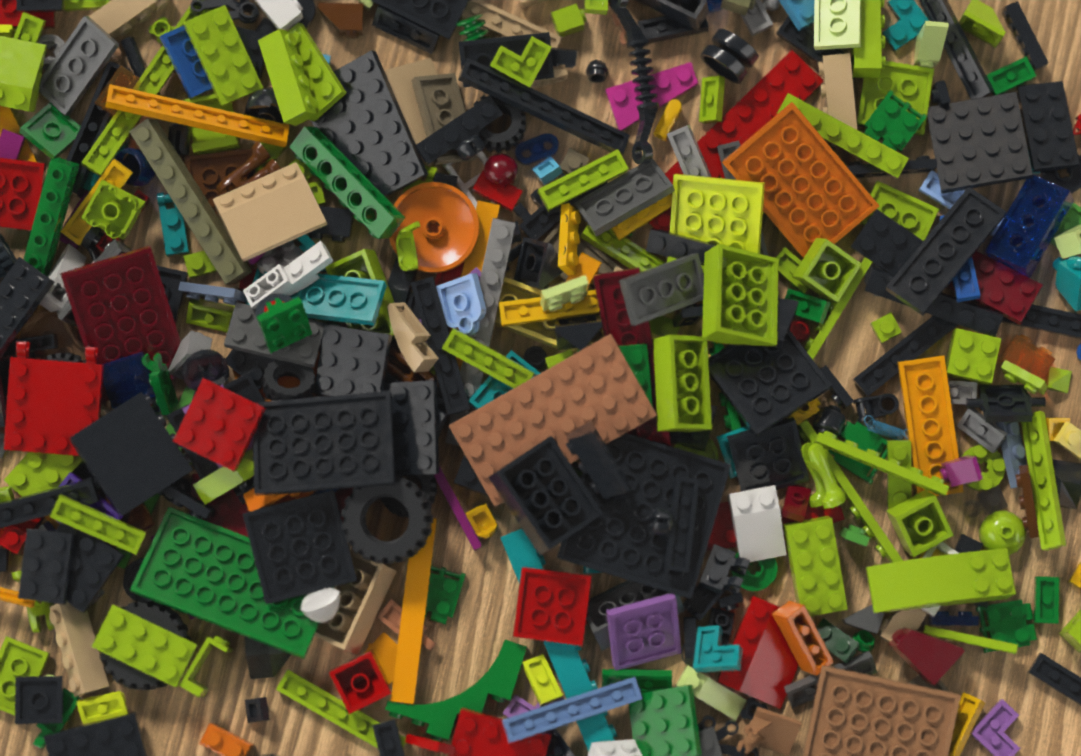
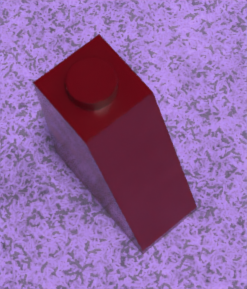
[888,628,965,685]

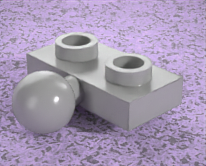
[741,0,781,36]

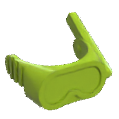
[396,221,420,271]

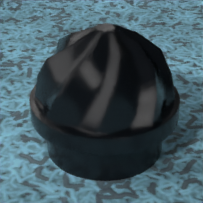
[586,60,608,83]

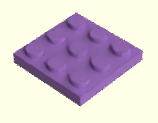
[606,593,681,671]

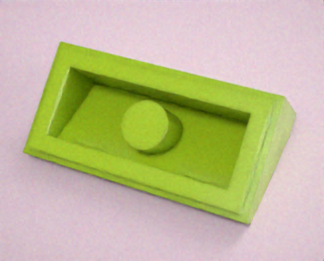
[186,298,235,333]

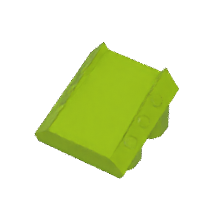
[81,180,146,240]

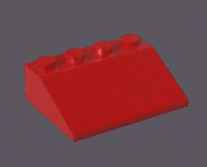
[716,596,816,709]

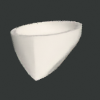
[301,588,340,623]

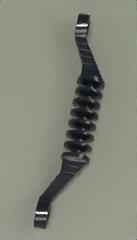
[608,0,659,164]

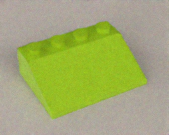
[0,36,47,112]
[702,244,778,346]

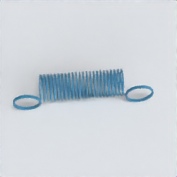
[864,415,908,440]

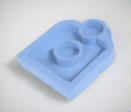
[436,273,486,336]

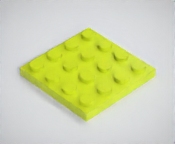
[670,174,765,254]

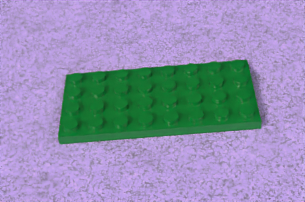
[130,506,336,659]

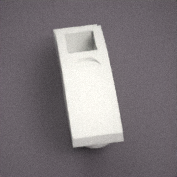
[243,241,333,309]

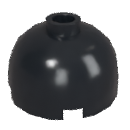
[244,88,286,124]

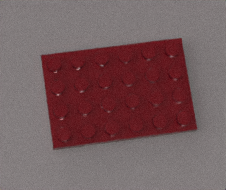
[60,245,181,402]

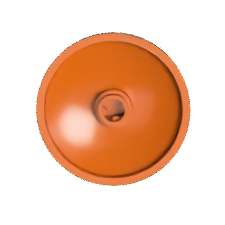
[389,182,479,274]

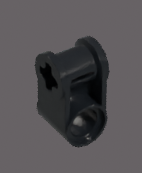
[853,394,899,423]

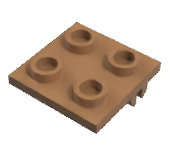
[737,707,802,756]

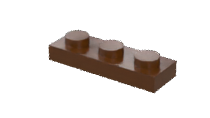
[1015,465,1039,538]

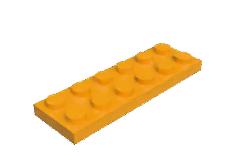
[897,355,964,496]

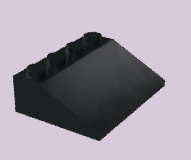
[488,436,603,555]

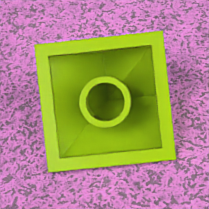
[959,0,1006,48]

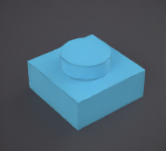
[532,156,563,185]

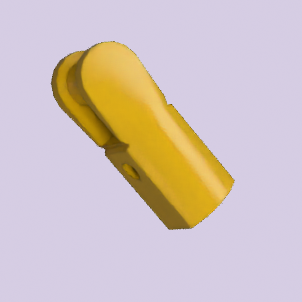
[653,99,682,141]

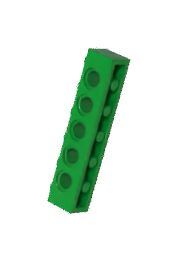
[289,126,405,239]
[24,157,80,276]

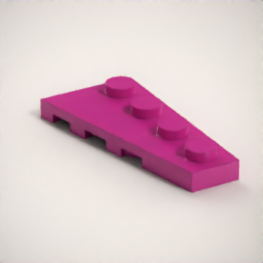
[605,62,698,131]

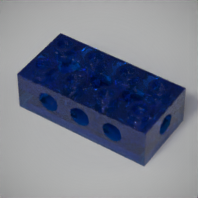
[985,175,1074,278]

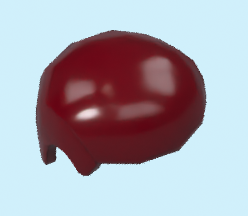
[483,154,518,188]

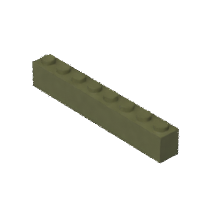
[129,119,253,285]

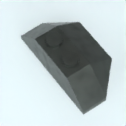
[244,636,292,679]

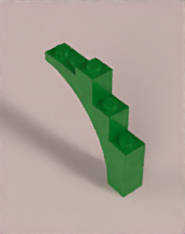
[385,640,527,742]

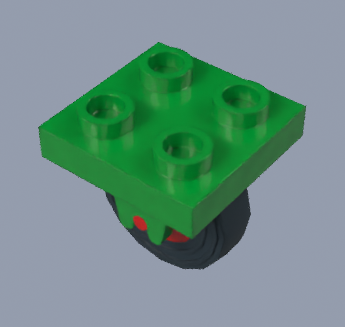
[255,294,312,353]

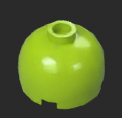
[979,510,1026,556]

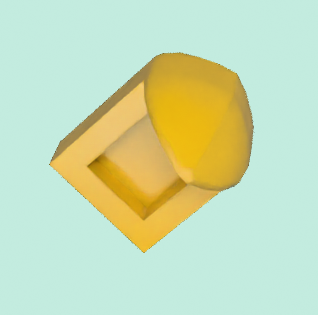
[466,502,498,539]

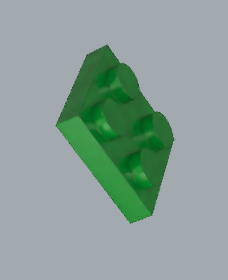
[19,102,81,159]

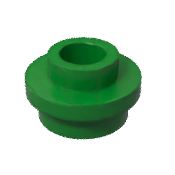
[852,630,875,653]

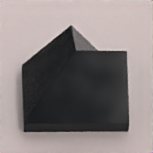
[514,237,563,289]
[554,314,602,351]
[1052,459,1081,509]

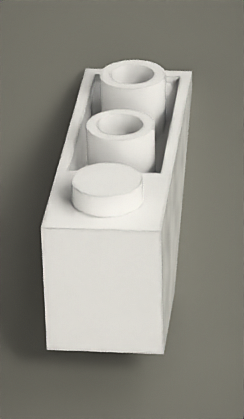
[40,244,87,312]

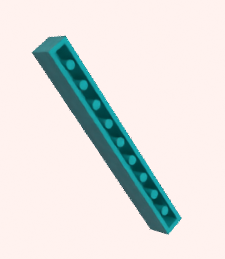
[500,528,617,751]

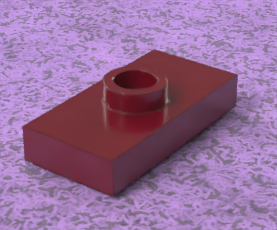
[781,485,811,523]

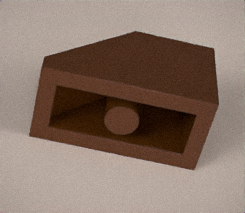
[318,3,364,39]

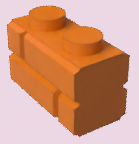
[199,723,254,756]

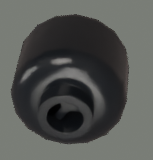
[812,405,846,438]

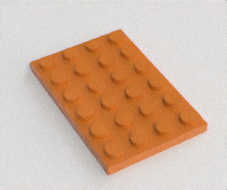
[722,102,879,258]

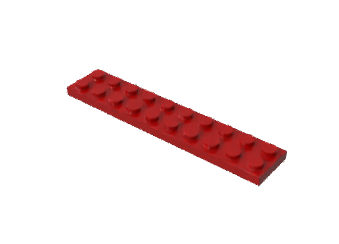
[648,50,824,232]

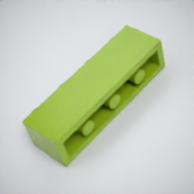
[851,0,886,78]
[258,29,318,126]

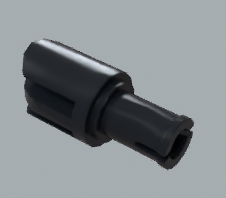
[168,123,191,155]

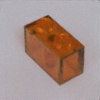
[998,334,1055,379]

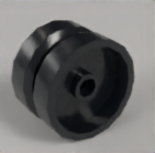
[700,29,759,84]

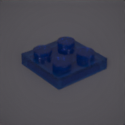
[103,352,155,410]

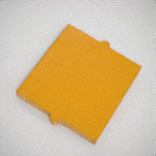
[363,631,398,685]

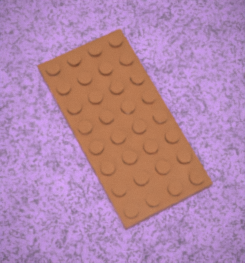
[449,334,657,507]

